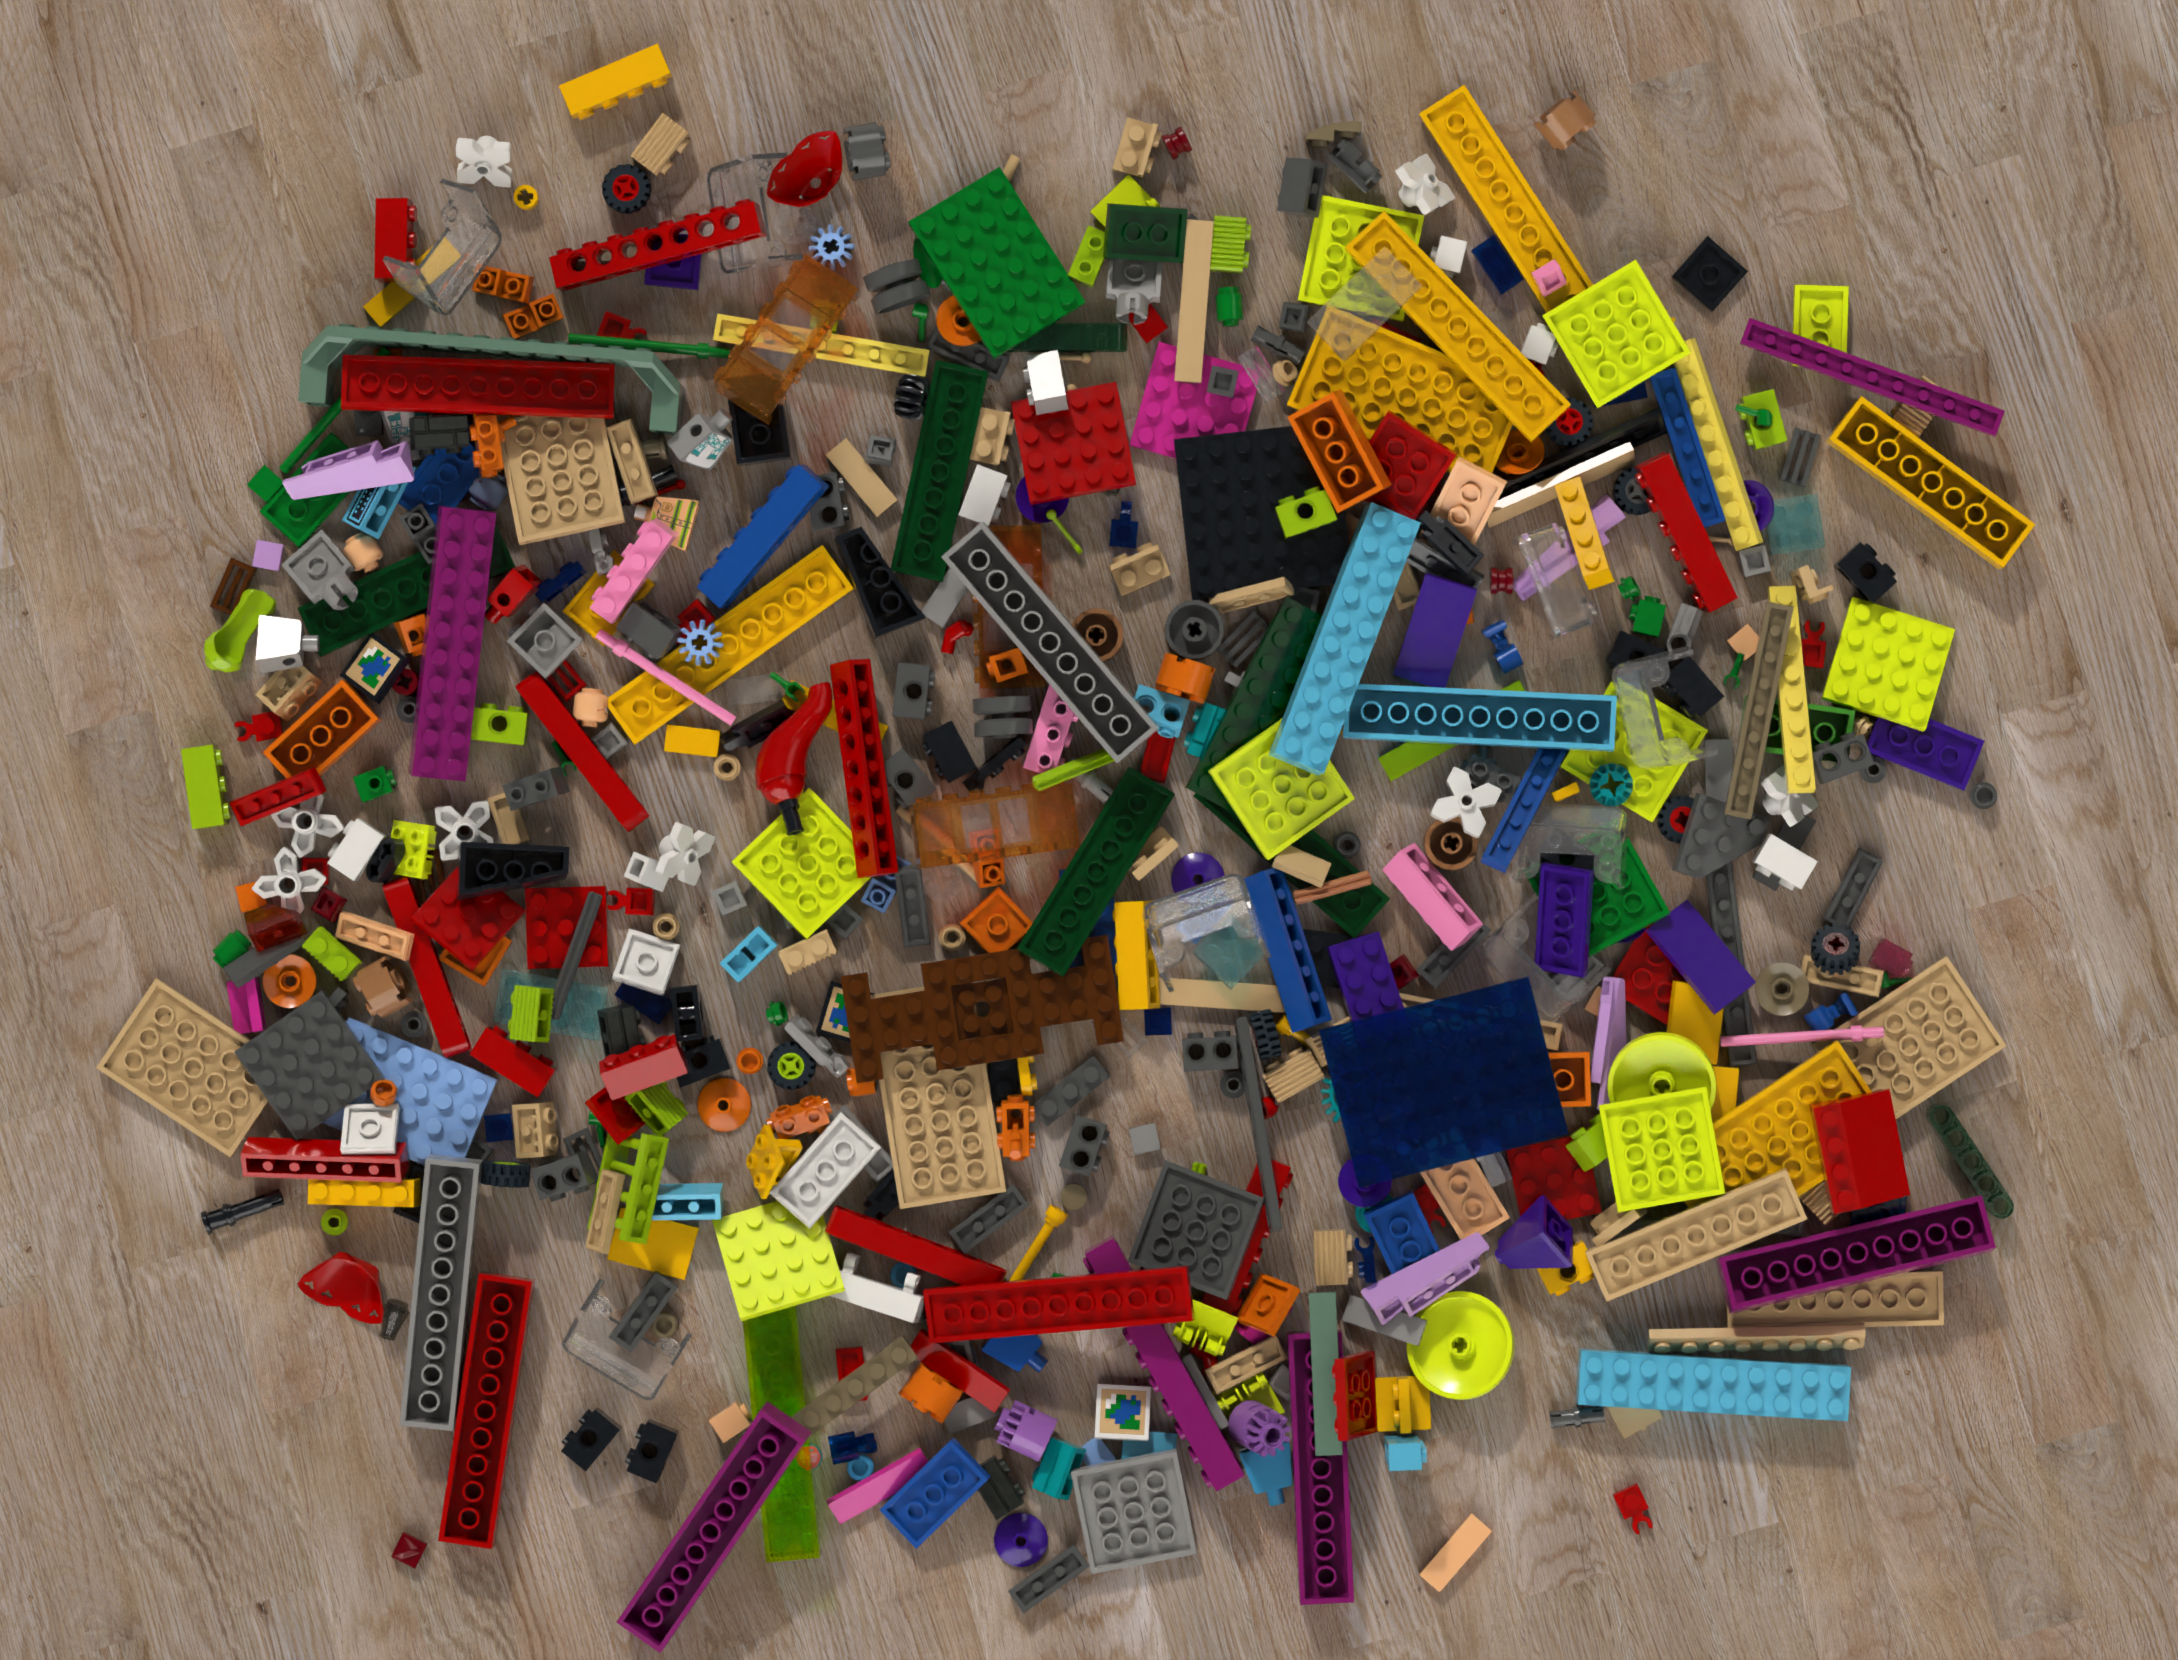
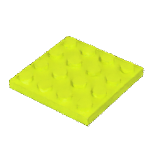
[1297,195,1425,322]
[1542,260,1691,408]
[1821,597,1955,732]
[1560,675,1708,823]
[1208,719,1355,860]
[731,788,871,939]
[1598,1086,1725,1212]
[712,1201,845,1321]

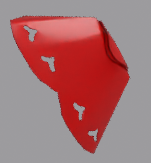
[767,130,842,207]
[297,1252,384,1324]

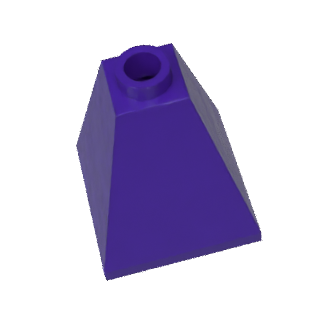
[1495,1195,1573,1269]

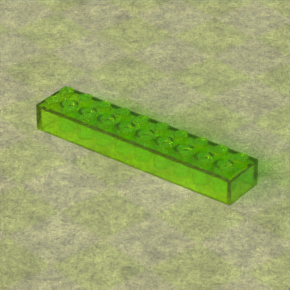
[743,1305,822,1563]

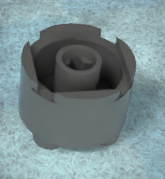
[843,122,891,181]

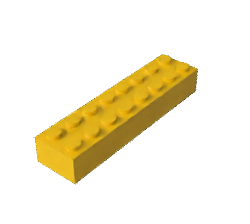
[1825,396,2035,569]

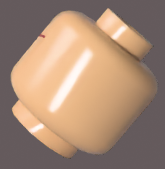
[343,532,383,574]
[573,688,608,728]

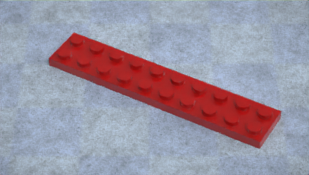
[341,354,615,419]
[923,1266,1195,1343]

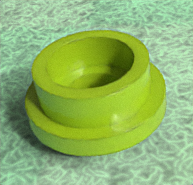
[321,1208,348,1236]

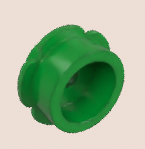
[1618,576,1641,601]
[766,1001,788,1027]

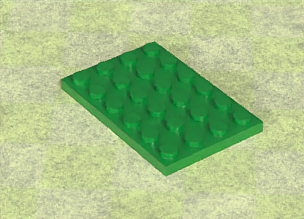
[908,167,1085,359]

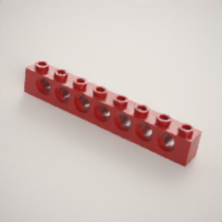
[549,199,767,292]
[830,659,898,878]

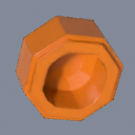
[370,1079,397,1107]

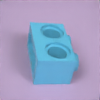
[1135,684,1190,738]
[719,925,779,983]

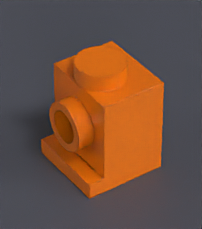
[394,614,426,657]
[986,647,1029,683]
[846,1068,877,1096]

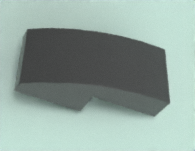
[399,503,436,566]

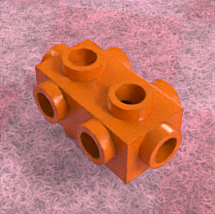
[468,414,517,478]
[996,1094,1035,1161]
[766,1095,832,1139]

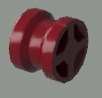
[1161,127,1192,160]
[1490,568,1513,594]
[392,669,419,696]

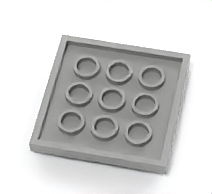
[1071,1449,1197,1574]

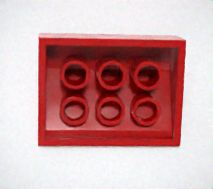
[1809,1088,1910,1214]

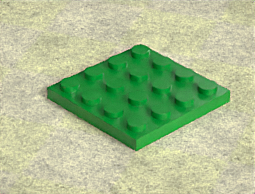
[1523,819,1670,958]

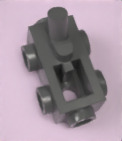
[1459,745,1521,804]

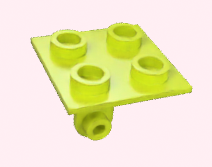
[1090,174,1160,228]
[391,820,437,879]
[1172,1300,1238,1357]
[1212,1372,1285,1421]

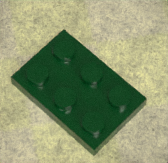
[1103,203,1188,263]

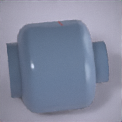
[469,472,508,511]

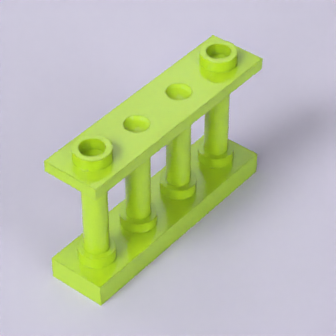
[587,1133,669,1244]

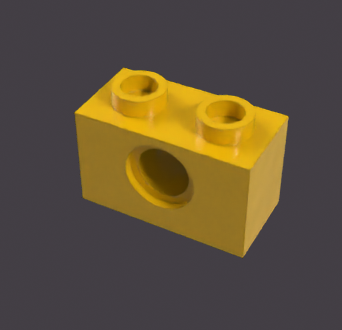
[1536,1240,1595,1296]

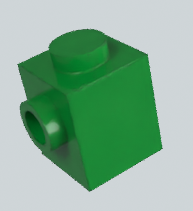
[1628,596,1666,638]
[353,766,398,803]

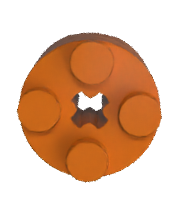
[1155,653,1216,704]
[898,1362,963,1424]

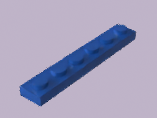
[1649,367,1726,528]
[1481,748,1568,873]

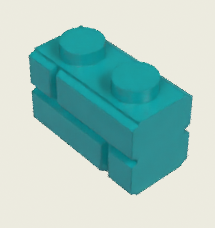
[1183,702,1226,758]
[1032,1437,1086,1500]

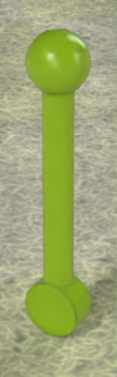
[1046,509,1083,555]

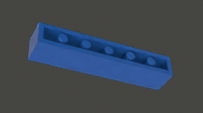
[697,464,830,609]
[1242,868,1332,1033]

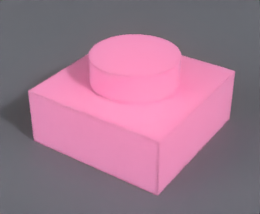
[1531,259,1567,297]

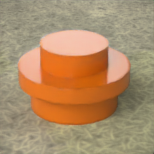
[736,1047,763,1074]

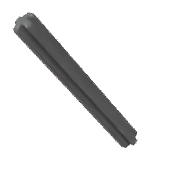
[551,892,603,1020]

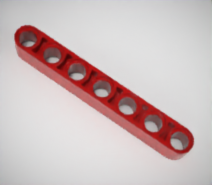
[515,670,650,833]
[382,876,472,1058]
[825,1205,1008,1285]

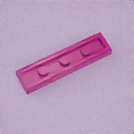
[826,1448,929,1524]

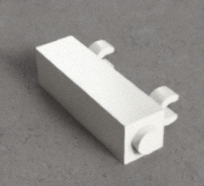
[830,1253,924,1323]

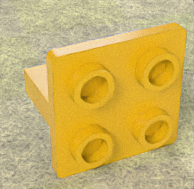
[746,1124,803,1199]
[1375,1376,1431,1434]

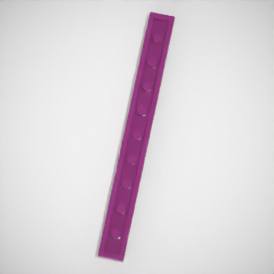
[1740,318,2005,437]

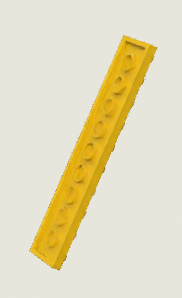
[1419,85,1593,313]
[1345,211,1571,442]
[607,545,854,745]

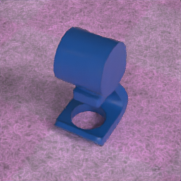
[1481,619,1524,674]
[1803,991,1858,1031]

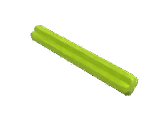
[1032,748,1114,791]

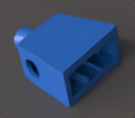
[981,1334,1049,1373]

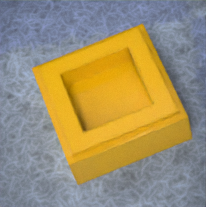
[1550,782,1580,802]

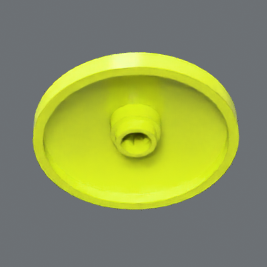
[1608,1032,1716,1111]
[1407,1291,1515,1400]

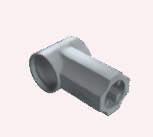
[1664,603,1703,658]
[1468,1129,1512,1188]

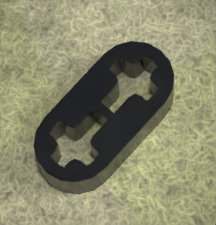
[366,837,405,883]

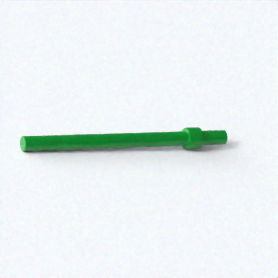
[568,333,730,359]
[279,346,392,474]

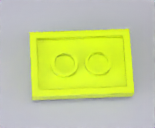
[1791,285,1849,367]

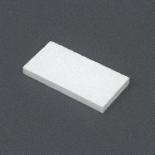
[769,1112,881,1229]

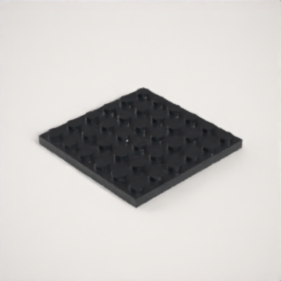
[1174,426,1349,600]

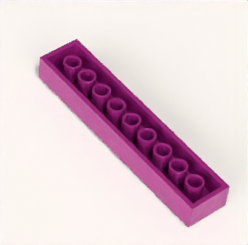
[408,506,496,782]
[1716,1195,1996,1314]
[1083,1235,1245,1492]
[1287,1329,1354,1605]
[616,1401,812,1653]

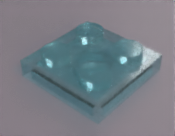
[1766,494,1825,556]
[1192,913,1266,990]

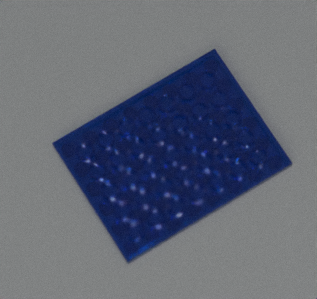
[1318,976,1569,1188]

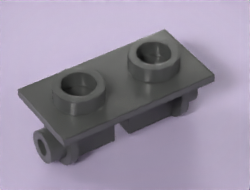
[1327,139,1382,194]

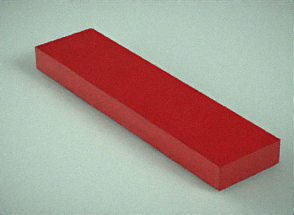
[229,767,327,826]
[910,1328,1011,1413]

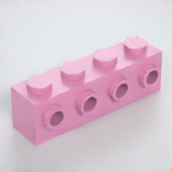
[590,518,678,624]
[1023,684,1078,774]
[1382,843,1484,951]

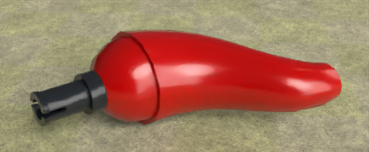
[755,682,832,836]

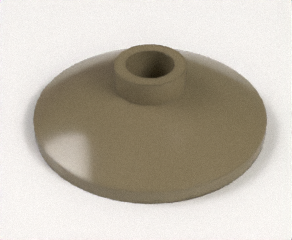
[1755,962,1809,1016]

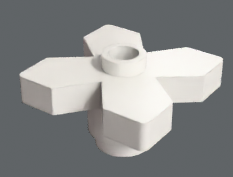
[456,136,512,188]
[1395,154,1455,215]
[1761,764,1819,827]
[1430,767,1502,838]
[271,794,345,858]
[435,800,493,861]
[655,822,715,886]
[252,847,327,920]

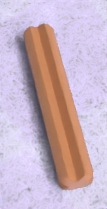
[1293,871,1372,905]

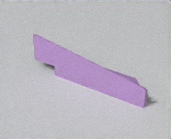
[282,440,414,500]
[1513,495,1626,602]
[1590,976,1626,1110]
[1361,1232,1489,1326]

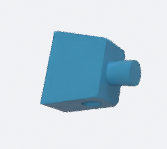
[1239,1441,1292,1506]

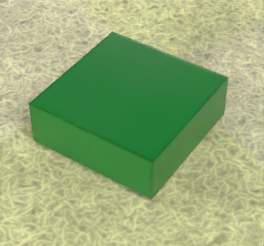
[247,465,283,502]

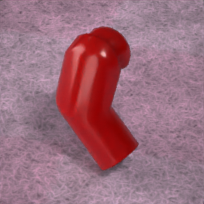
[940,620,973,655]
[1189,1341,1219,1378]

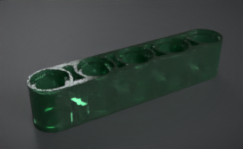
[1007,323,1128,352]
[1926,1104,2014,1219]

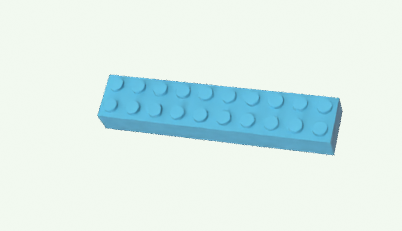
[1268,502,1421,776]
[1343,684,1617,752]
[1575,1348,1851,1421]

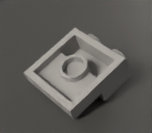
[507,603,584,679]

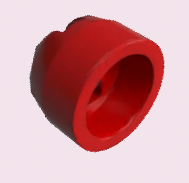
[1261,1096,1279,1120]

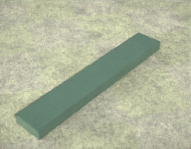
[1308,1292,1343,1456]

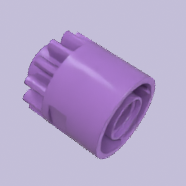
[994,1400,1058,1462]
[1228,1400,1291,1457]

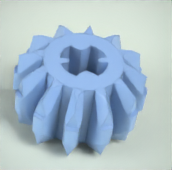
[809,225,855,271]
[677,620,724,666]

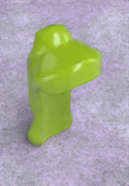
[204,588,276,673]

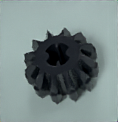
[894,374,930,420]

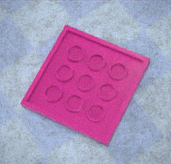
[1129,342,1262,459]

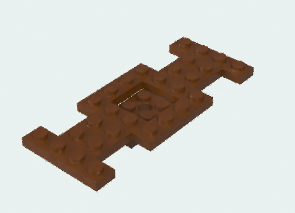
[840,935,1124,1083]

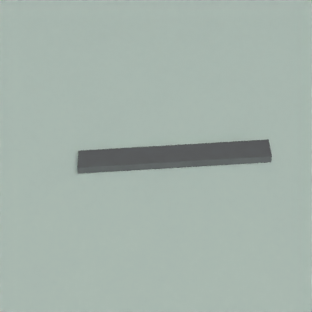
[1705,861,1757,1067]
[1234,1016,1282,1234]

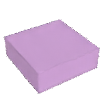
[252,540,285,571]

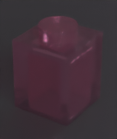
[1868,938,1913,978]

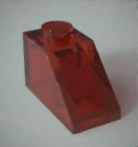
[244,904,308,952]

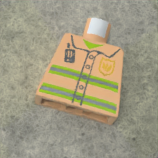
[634,497,700,552]

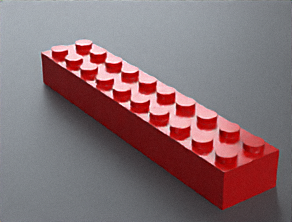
[438,1271,535,1549]

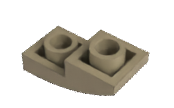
[1306,121,1362,148]

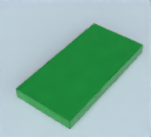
[259,432,352,548]

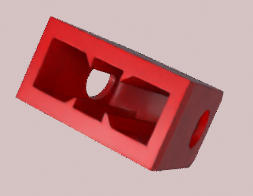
[485,565,544,624]

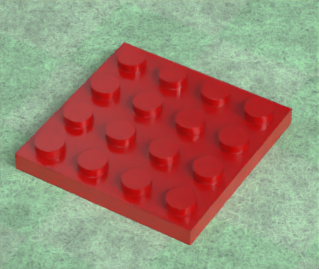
[1011,382,1136,505]

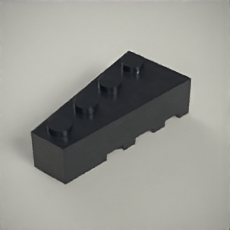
[834,527,926,639]
[457,842,569,901]

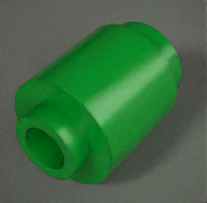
[1215,287,1244,327]
[212,929,252,968]

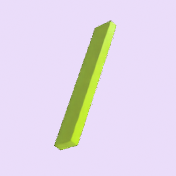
[1378,680,1525,782]

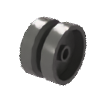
[863,259,931,314]
[1165,600,1224,660]
[972,696,1034,739]

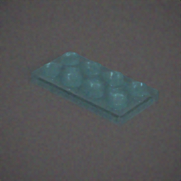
[493,969,609,1041]

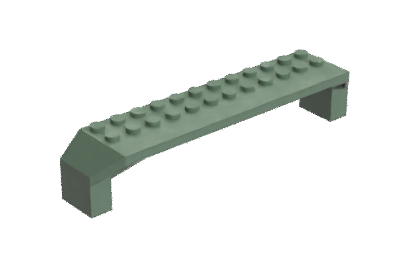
[298,324,684,435]

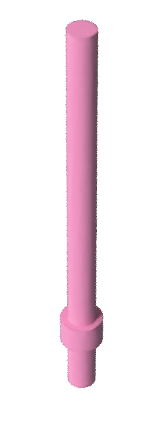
[595,629,737,726]
[1720,1025,1884,1047]

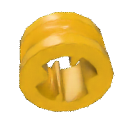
[513,185,539,210]

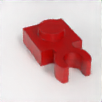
[596,310,647,339]
[676,598,716,645]
[1801,620,1827,668]
[234,711,284,742]
[607,887,655,916]
[1412,1183,1446,1234]
[1612,1483,1653,1535]

